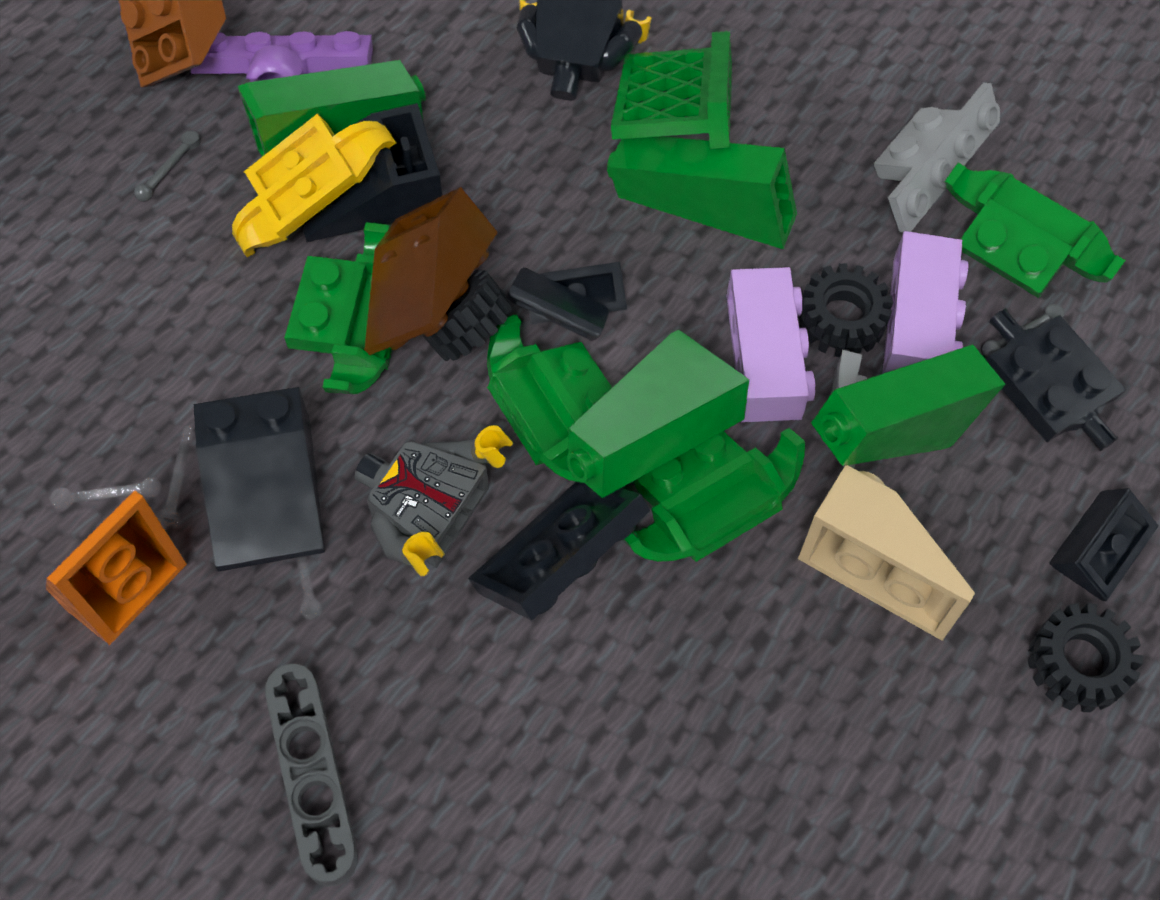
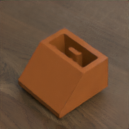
[119,0,226,87]

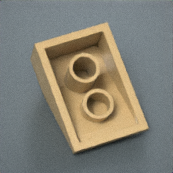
[798,465,975,640]

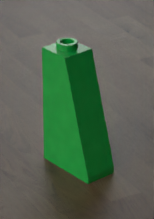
[237,60,426,157]
[607,136,797,249]
[567,330,750,498]
[811,344,1005,466]

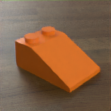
[46,490,187,645]

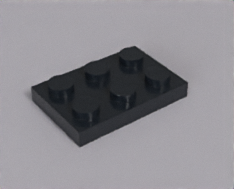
[468,482,651,621]

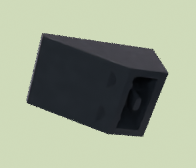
[302,103,443,242]

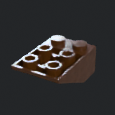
[364,187,498,355]

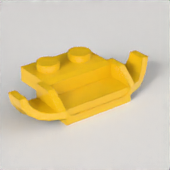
[232,114,396,257]

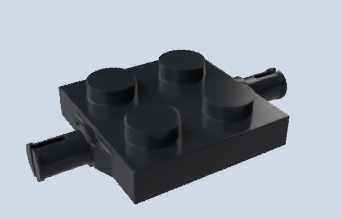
[986,308,1126,452]

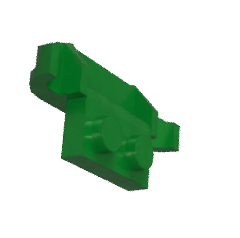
[944,162,1125,298]
[284,222,392,394]
[487,315,612,483]
[622,428,805,562]

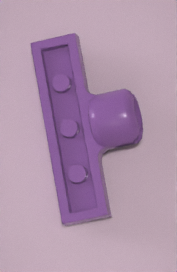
[191,31,373,82]

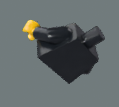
[517,0,652,101]

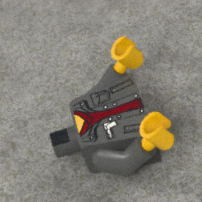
[355,425,513,576]

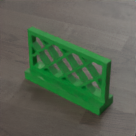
[611,31,732,149]

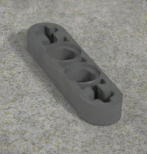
[265,663,358,887]

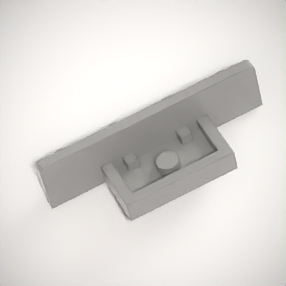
[874,83,1000,233]

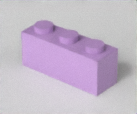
[882,231,968,374]
[726,267,815,422]

